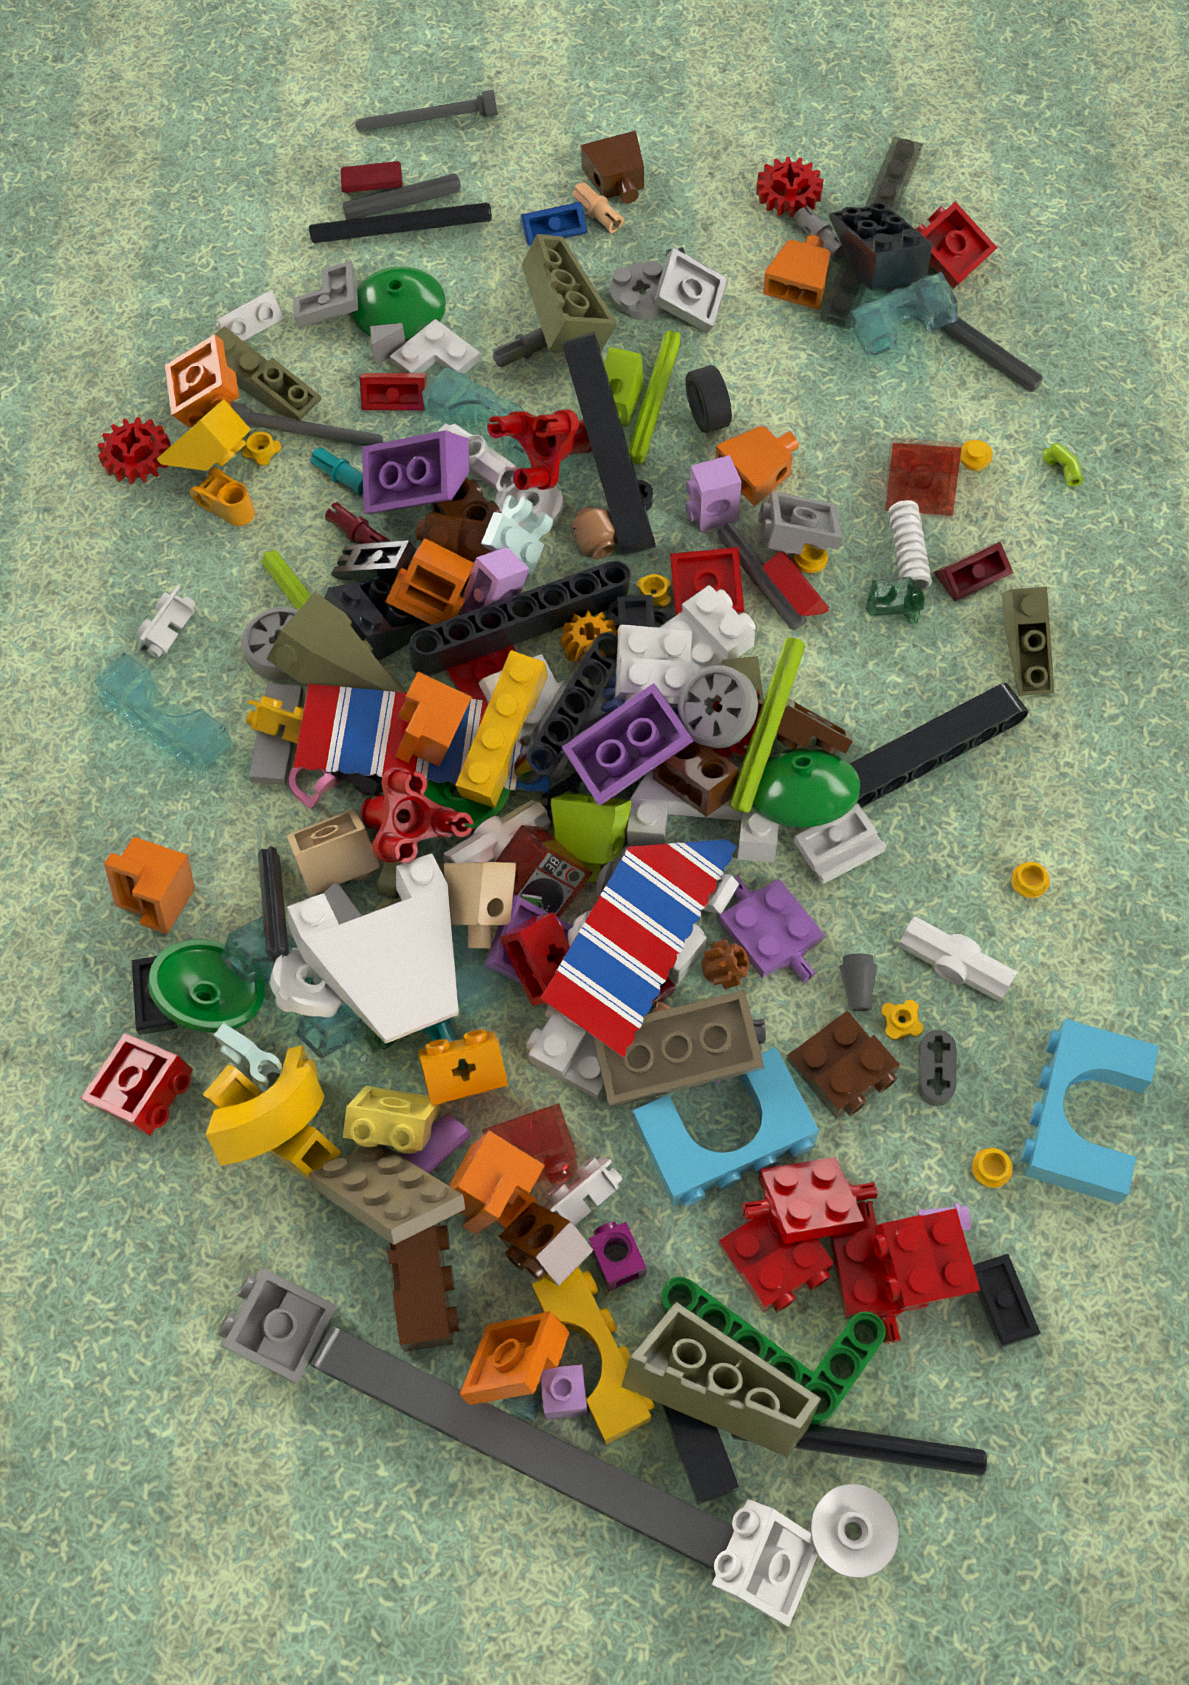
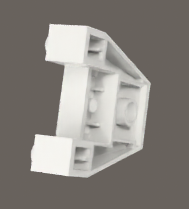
[627,753,779,863]
[287,853,458,1044]

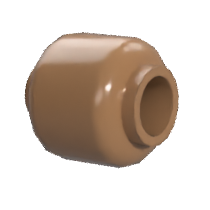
[570,506,618,559]

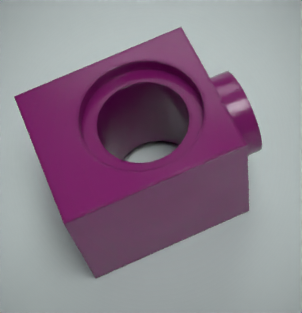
[589,1221,646,1291]

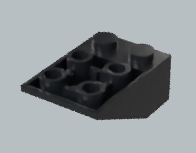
[829,202,932,290]
[324,577,432,661]

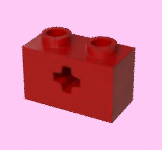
[499,912,570,1006]

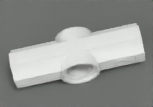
[438,423,518,492]
[443,800,551,864]
[898,916,1017,1003]

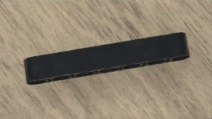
[562,332,656,557]
[410,561,631,676]
[849,683,1029,808]

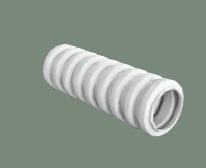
[888,500,932,592]

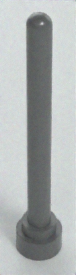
[355,90,498,131]
[231,402,383,446]

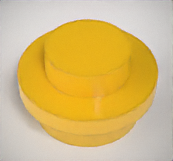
[959,440,993,471]
[793,543,828,573]
[1011,862,1050,899]
[971,1148,1013,1188]

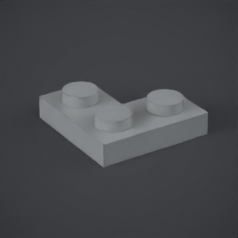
[293,261,358,328]

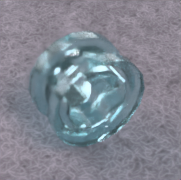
[501,1394,543,1423]

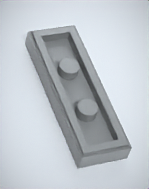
[248,683,304,785]

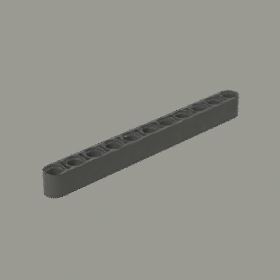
[310,1326,734,1571]

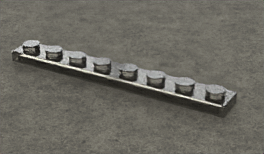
[820,136,923,330]

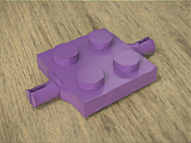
[718,876,824,983]

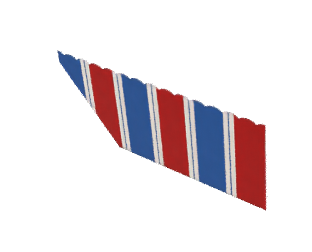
[293,684,549,793]
[540,839,738,1057]

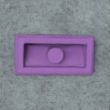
[399,1114,471,1173]

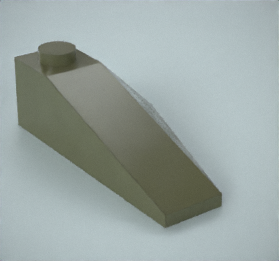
[267,593,407,693]

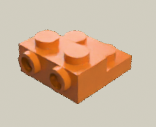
[165,334,239,428]
[460,1311,570,1405]

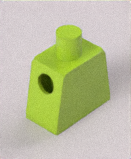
[604,347,645,426]
[551,792,631,882]

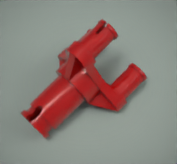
[487,409,592,490]
[361,767,473,863]

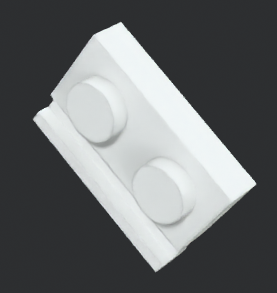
[794,803,887,885]

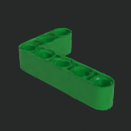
[661,1277,885,1425]

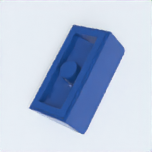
[520,202,588,246]

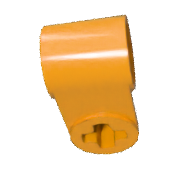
[189,467,255,526]

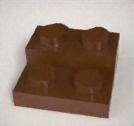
[416,512,492,590]
[776,698,853,755]
[786,1011,900,1119]

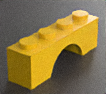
[456,650,548,808]
[532,1266,655,1445]

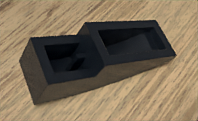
[661,1404,739,1505]

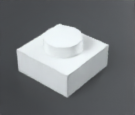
[701,874,739,914]

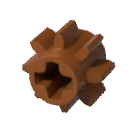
[701,939,749,989]

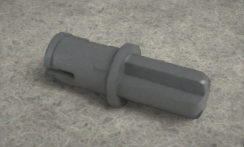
[492,327,547,367]

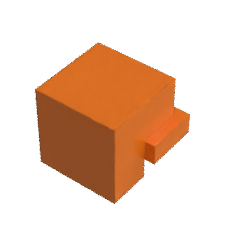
[386,538,474,625]
[395,672,472,767]
[104,836,195,935]
[448,1131,545,1235]

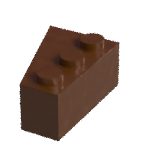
[387,1222,460,1352]

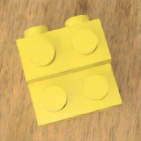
[343,1085,441,1154]

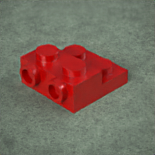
[916,201,998,289]
[80,1033,193,1136]
[873,1208,980,1311]
[718,1216,834,1313]

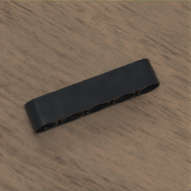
[514,632,618,785]

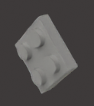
[653,248,727,333]

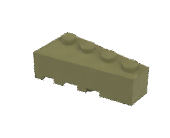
[522,234,617,352]

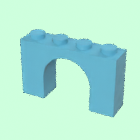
[1020,1019,1159,1204]
[633,1047,819,1206]

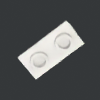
[215,290,284,341]
[136,585,196,658]
[542,1157,623,1226]

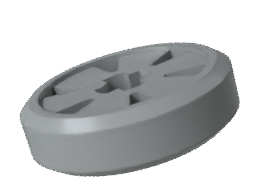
[241,607,298,680]
[678,665,758,748]

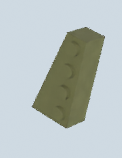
[621,1302,821,1457]

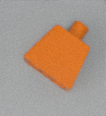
[763,235,831,310]
[715,426,799,506]

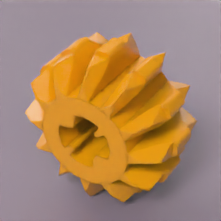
[560,610,618,662]

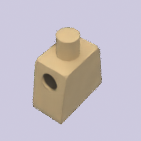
[444,862,516,948]

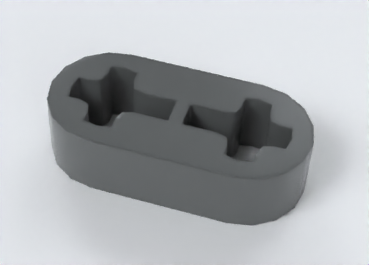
[918,1030,957,1106]

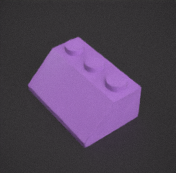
[362,430,469,515]
[562,683,694,806]

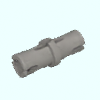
[794,206,845,261]

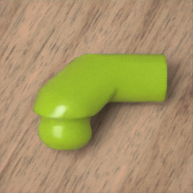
[1042,443,1084,487]

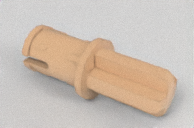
[572,182,624,233]

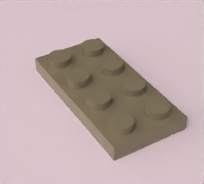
[593,990,765,1107]
[309,1144,465,1245]

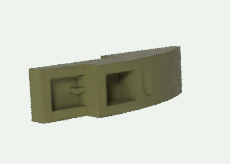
[215,326,321,421]

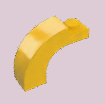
[206,1045,325,1166]
[203,1064,341,1181]

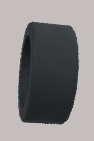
[685,365,732,433]

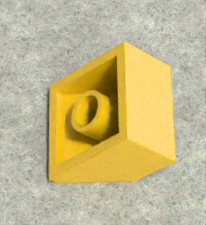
[157,399,251,471]

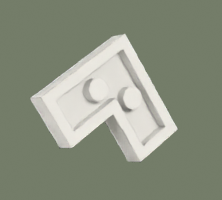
[390,319,481,379]

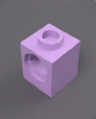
[541,1364,588,1420]

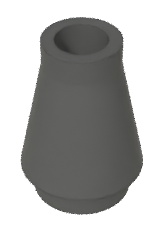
[839,953,878,1011]

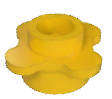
[242,431,282,466]
[637,574,671,608]
[881,1000,924,1040]

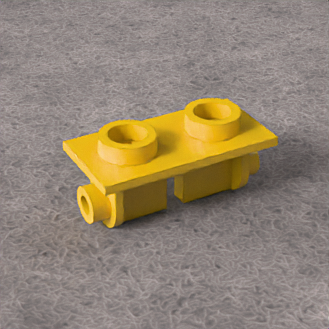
[246,695,304,744]

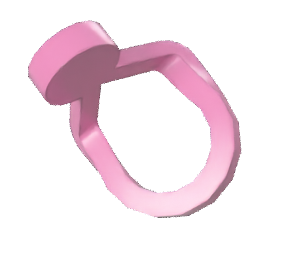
[288,767,341,809]

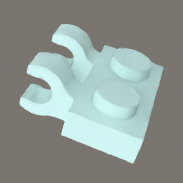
[481,495,553,575]
[214,1023,282,1093]

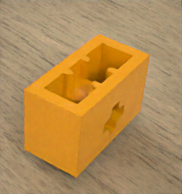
[417,1029,508,1106]

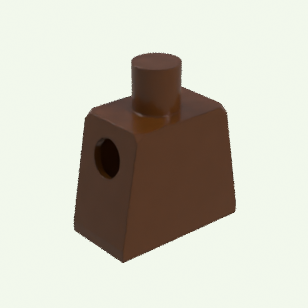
[580,131,644,204]

